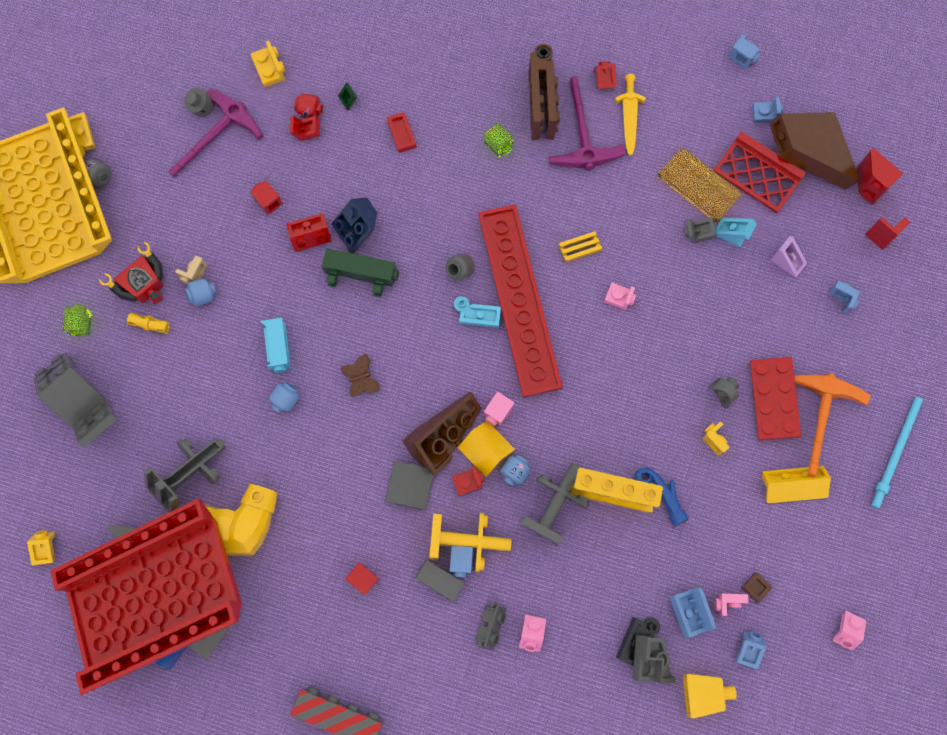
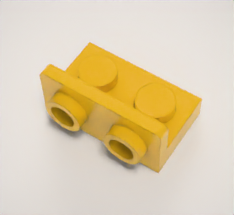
[250,41,286,88]

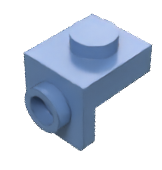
[828,281,860,314]

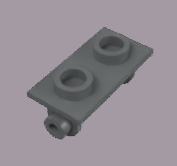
[476,602,506,650]

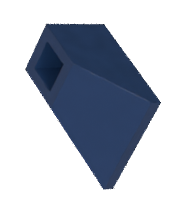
[331,197,377,254]

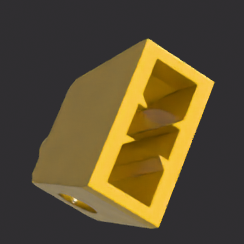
[683,673,736,718]

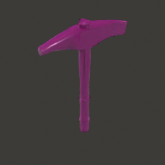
[549,76,626,171]
[169,89,263,176]

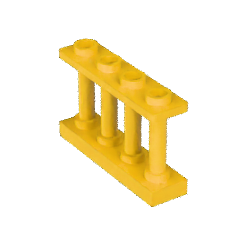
[570,468,663,513]

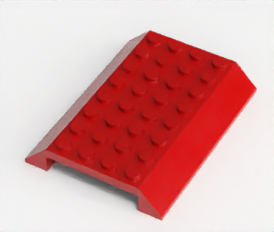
[50,499,242,695]

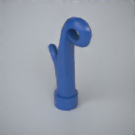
[635,468,689,527]

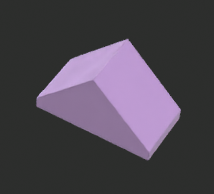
[771,236,807,277]

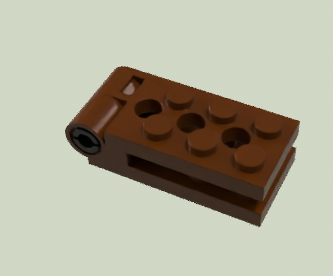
[528,44,560,140]

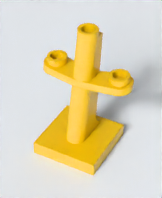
[429,513,511,572]

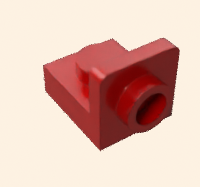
[594,61,617,89]
[452,467,485,496]

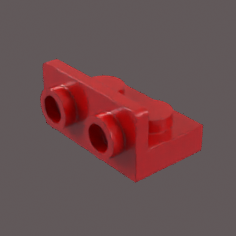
[286,213,332,252]

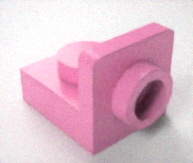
[604,283,636,311]
[714,594,748,616]

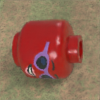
[294,93,323,118]

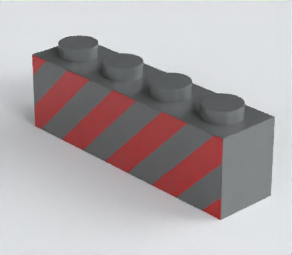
[290,686,384,735]

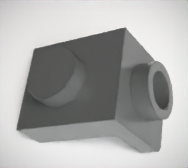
[685,217,717,243]

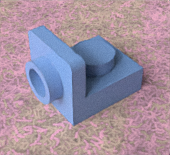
[752,97,783,123]
[736,631,767,670]

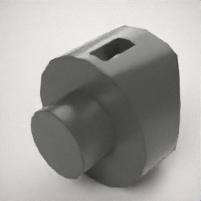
[184,88,213,117]
[708,377,739,408]

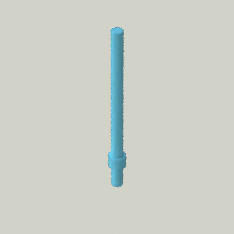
[871,397,923,509]

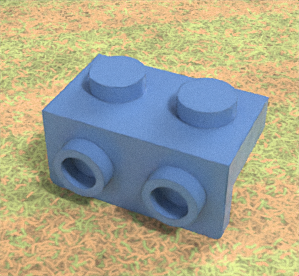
[670,587,716,639]

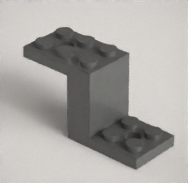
[34,352,117,448]

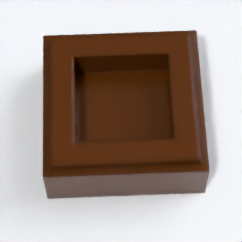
[741,572,773,603]

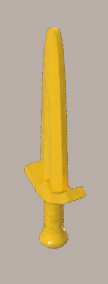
[615,74,646,156]

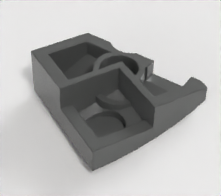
[632,635,676,683]

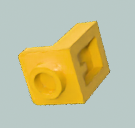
[702,421,730,456]
[27,530,56,565]

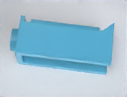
[260,318,291,373]

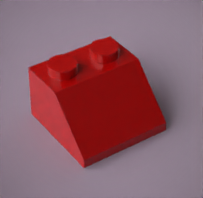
[857,148,903,205]

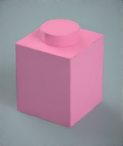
[484,392,514,427]

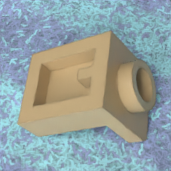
[175,255,208,284]

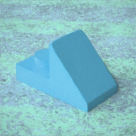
[716,218,757,247]

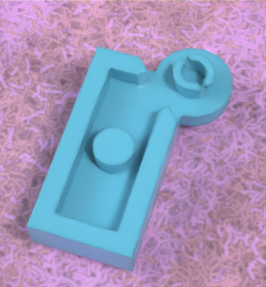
[454,296,501,328]

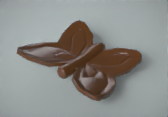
[341,354,380,397]

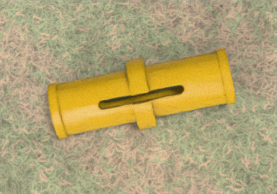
[127,312,170,334]

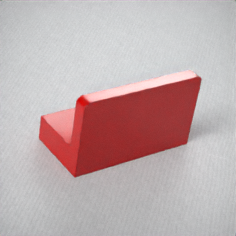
[865,217,911,250]

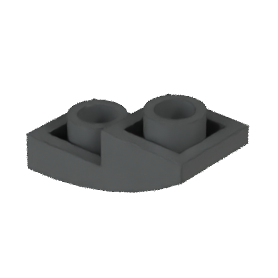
[415,560,464,602]

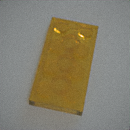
[658,147,743,223]

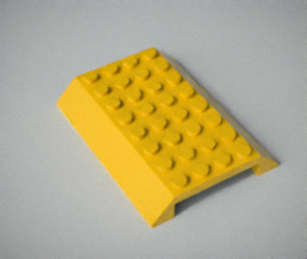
[0,107,112,284]

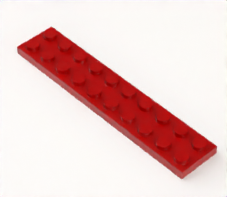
[478,204,563,398]

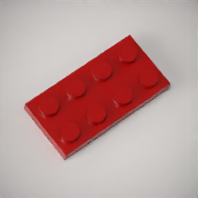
[750,356,801,441]

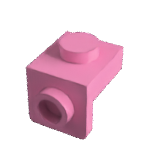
[833,611,866,650]
[519,614,546,652]

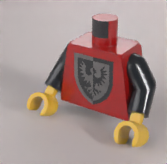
[99,242,164,304]

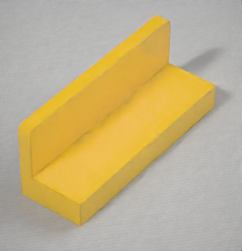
[762,466,831,503]

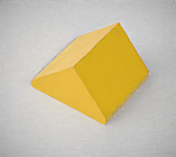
[458,421,515,478]

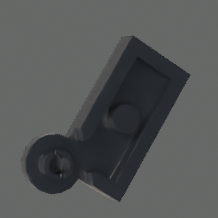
[616,617,660,666]

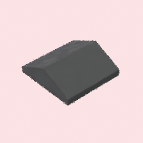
[385,462,433,511]

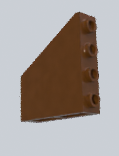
[769,112,860,189]

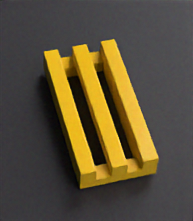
[559,231,602,263]

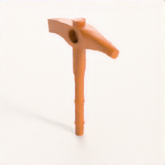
[794,373,871,477]

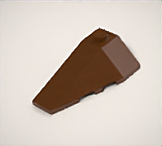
[402,392,481,475]

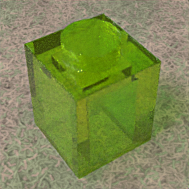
[484,123,514,158]
[62,304,92,335]

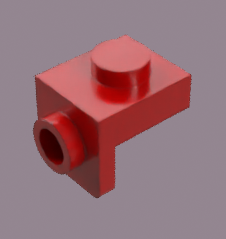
[289,116,320,141]

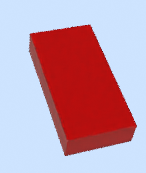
[387,112,417,153]

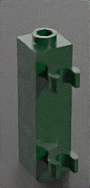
[322,248,399,297]

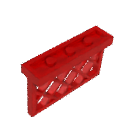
[713,131,806,213]

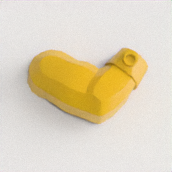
[204,484,278,556]

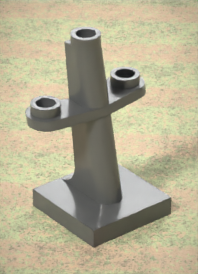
[144,438,226,513]
[521,462,589,546]

